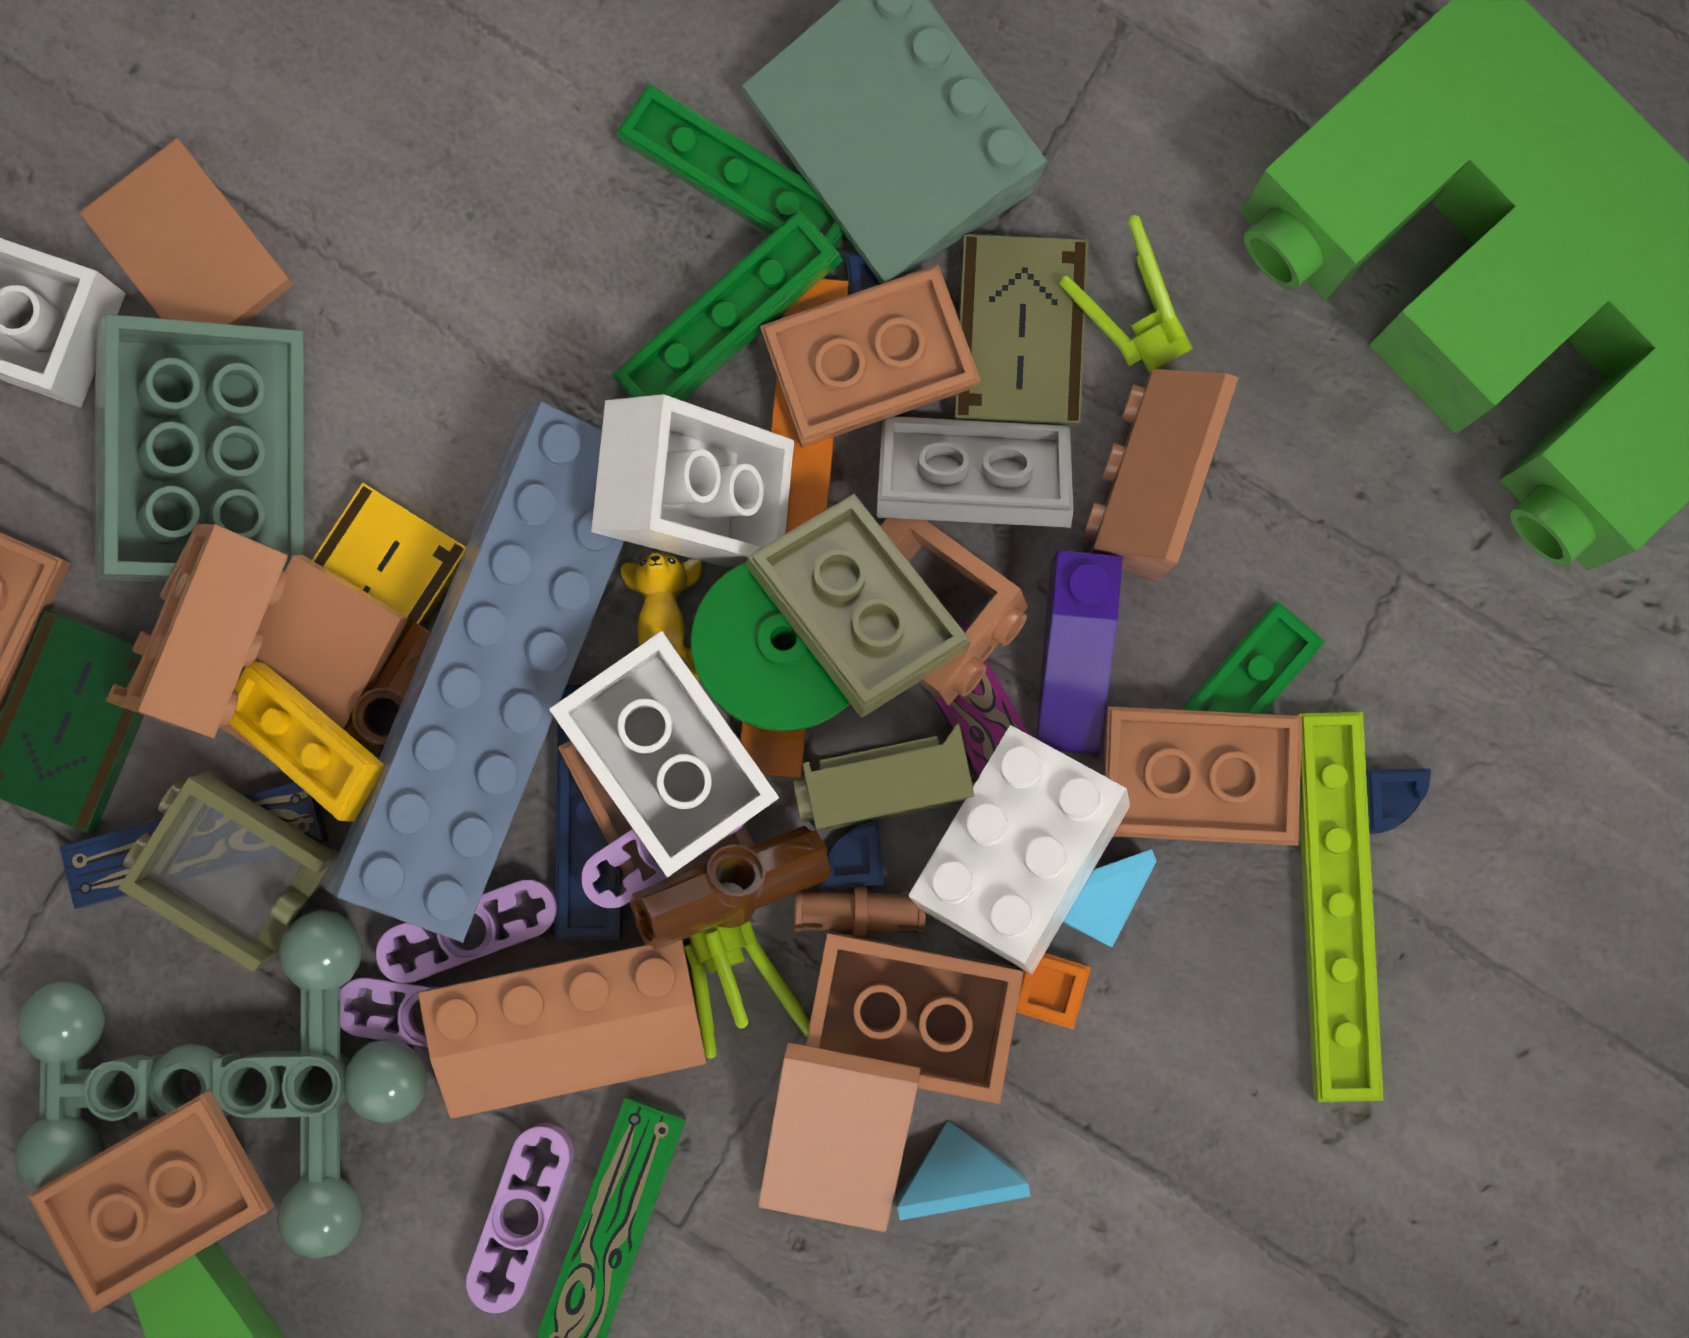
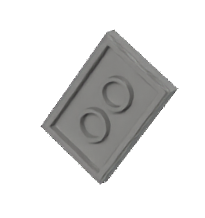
[877,416,1074,528]

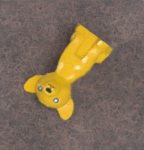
[621,552,702,682]

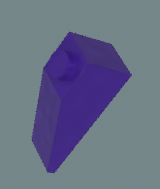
[1036,550,1123,754]

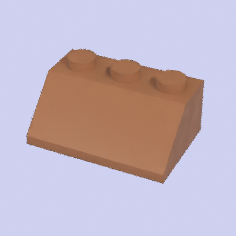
[1082,369,1239,582]

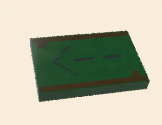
[0,610,144,833]

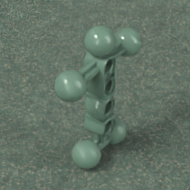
[14,910,427,1259]

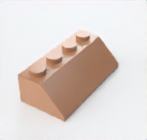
[418,940,707,1119]

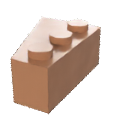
[105,524,288,738]

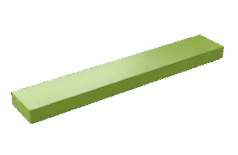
[1294,712,1384,1102]

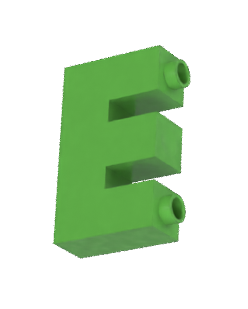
[1240,0,1689,570]

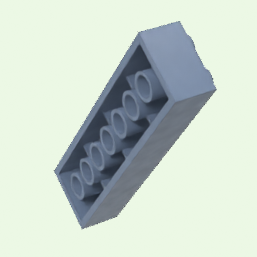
[325,402,624,943]

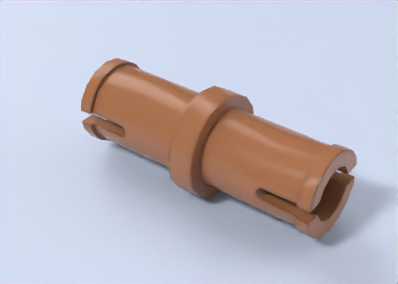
[794,886,926,938]

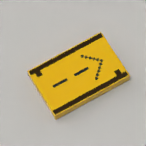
[312,483,466,682]

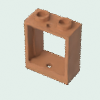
[880,518,1028,706]

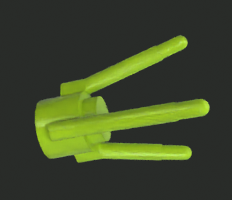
[1059,215,1193,373]
[684,921,810,1059]

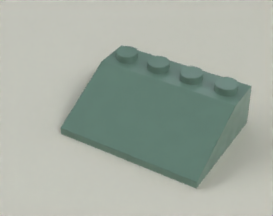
[741,0,1048,284]
[95,314,304,582]

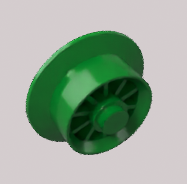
[691,562,850,731]

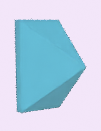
[1062,849,1157,947]
[896,1120,1031,1220]

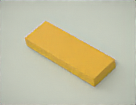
[229,661,385,822]

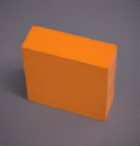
[1016,953,1091,1030]

